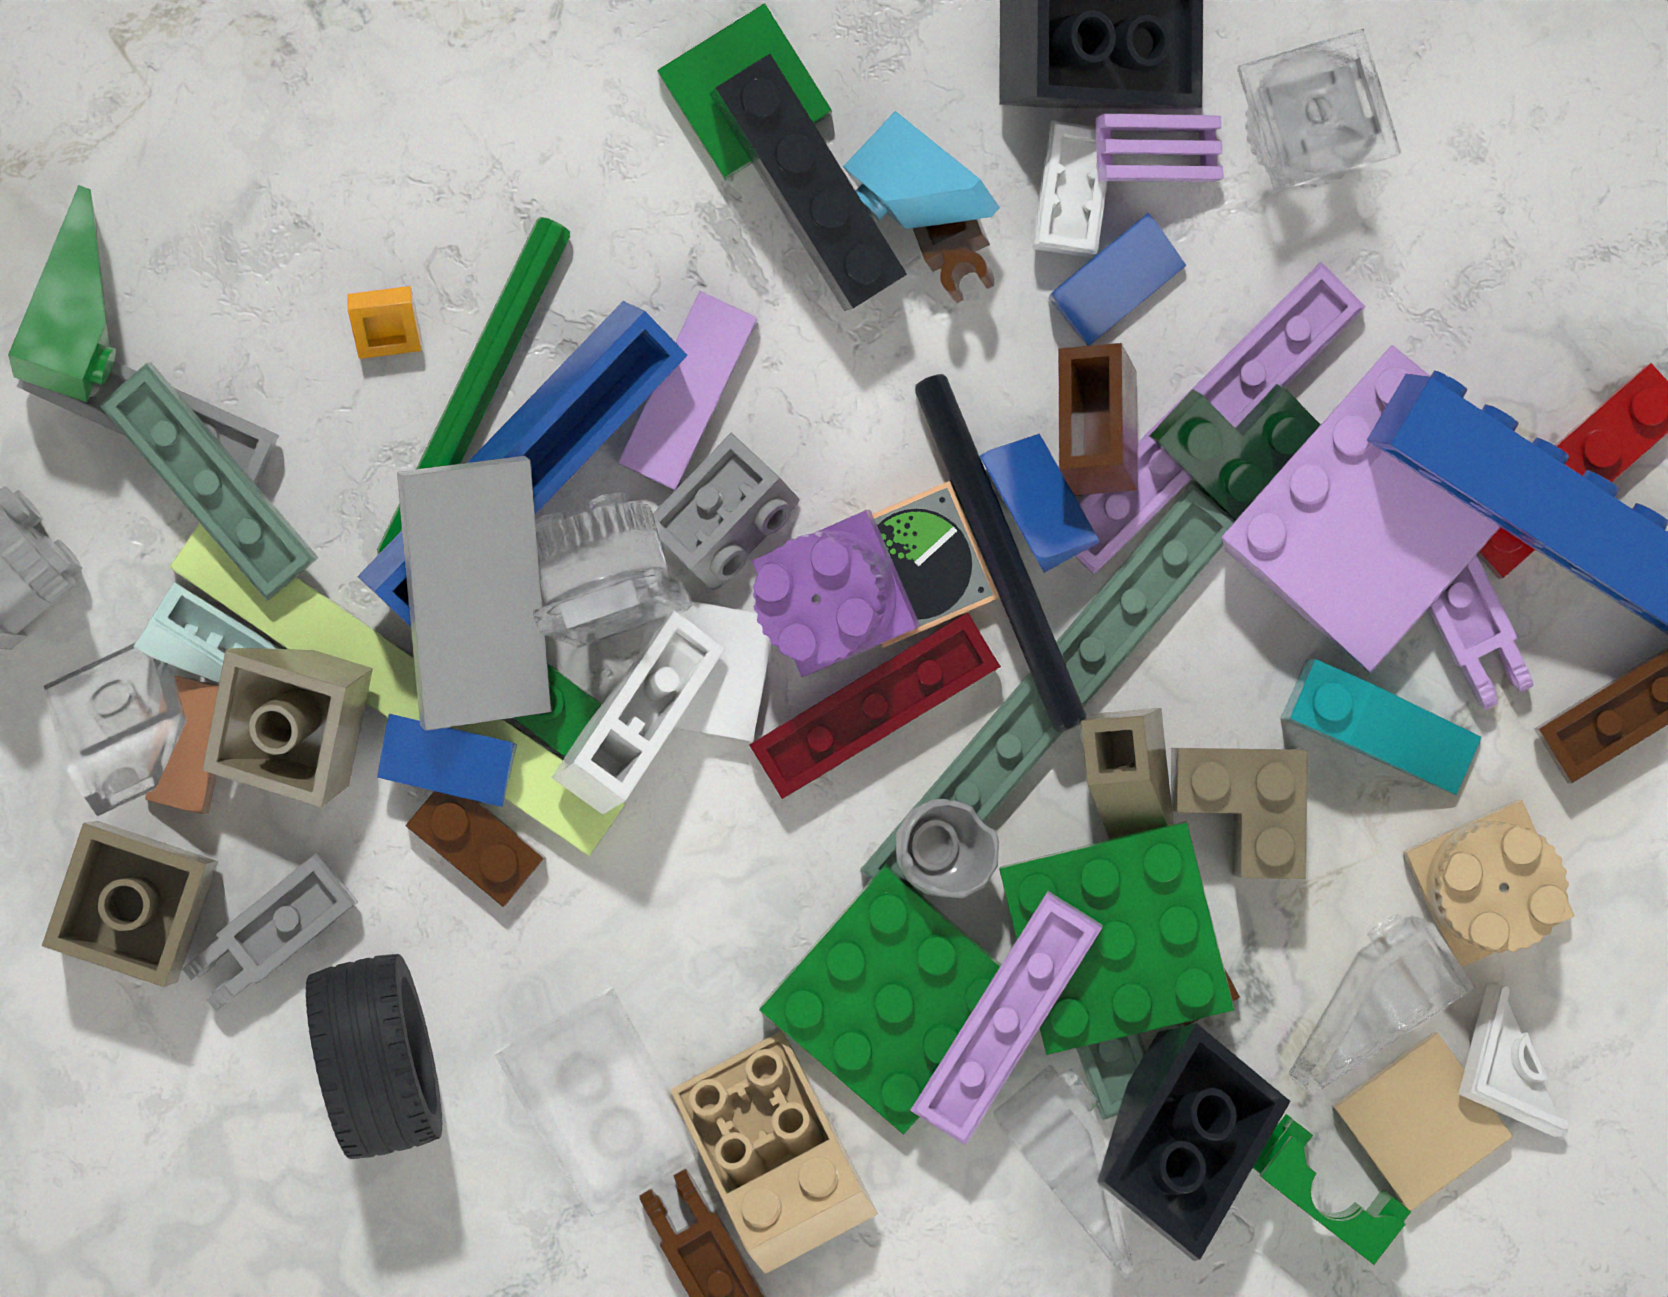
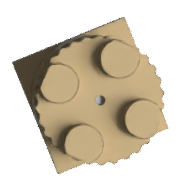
[1403,800,1575,969]

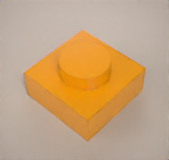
[347,286,422,359]

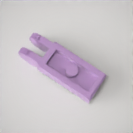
[1428,555,1534,710]

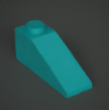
[1281,659,1482,795]

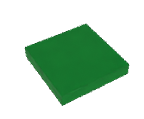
[657,3,832,180]

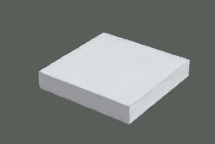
[640,595,772,742]

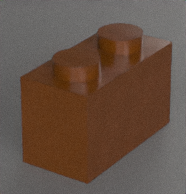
[1058,343,1138,495]

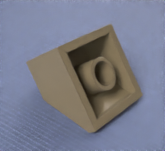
[202,648,373,808]

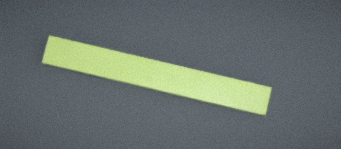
[169,523,626,856]

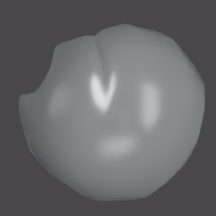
[896,799,999,898]

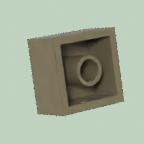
[42,821,218,987]

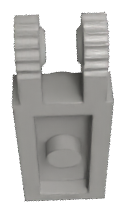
[182,853,358,1011]

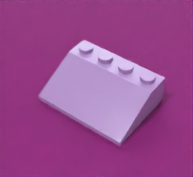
[1221,345,1500,674]

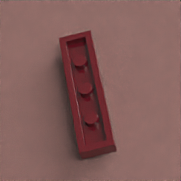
[749,612,1001,799]

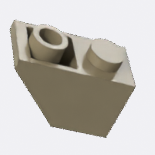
[1081,708,1174,839]

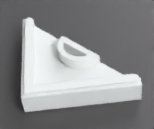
[1458,982,1569,1137]

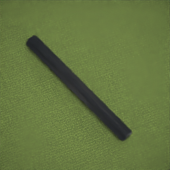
[915,374,1086,732]

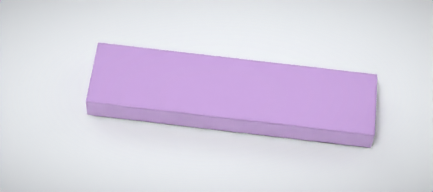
[910,891,1103,1145]

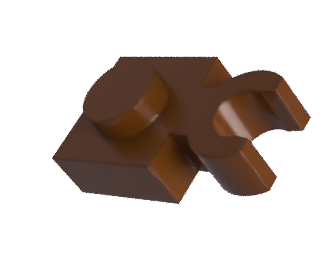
[912,219,994,303]

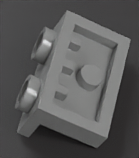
[643,432,800,590]

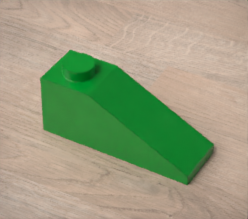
[8,185,116,402]

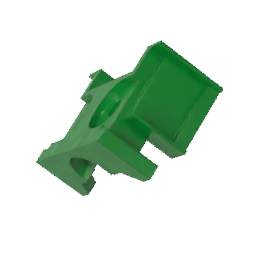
[1253,1114,1411,1265]

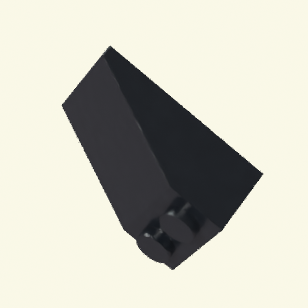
[999,0,1203,109]
[1097,1023,1291,1261]

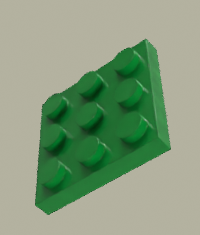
[999,821,1234,1055]
[759,863,1002,1135]

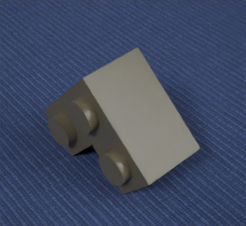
[1171,747,1307,879]

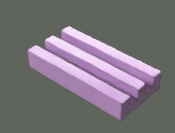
[1095,114,1224,182]

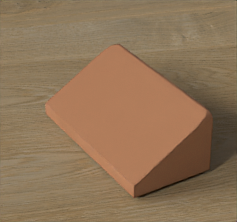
[145,675,219,814]

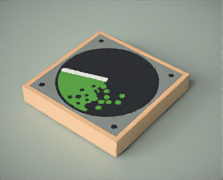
[872,481,1000,648]

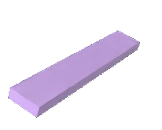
[1075,262,1366,575]

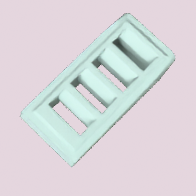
[133,582,281,683]

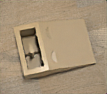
[670,1031,878,1274]

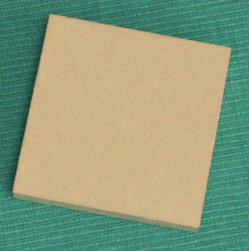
[1332,1031,1513,1211]

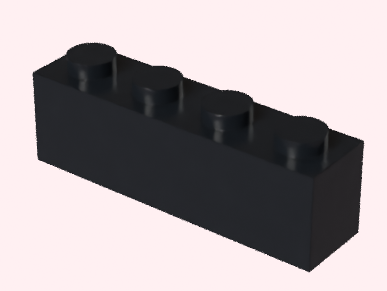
[709,54,907,311]

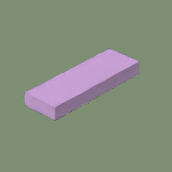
[618,291,758,491]

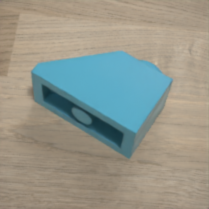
[843,111,1000,229]

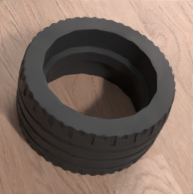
[305,954,443,1159]

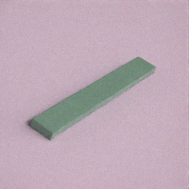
[860,484,1235,895]

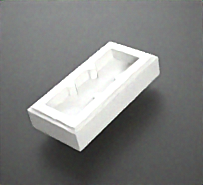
[1032,120,1115,258]

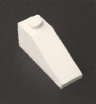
[551,610,725,815]

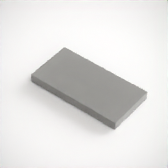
[397,456,551,731]

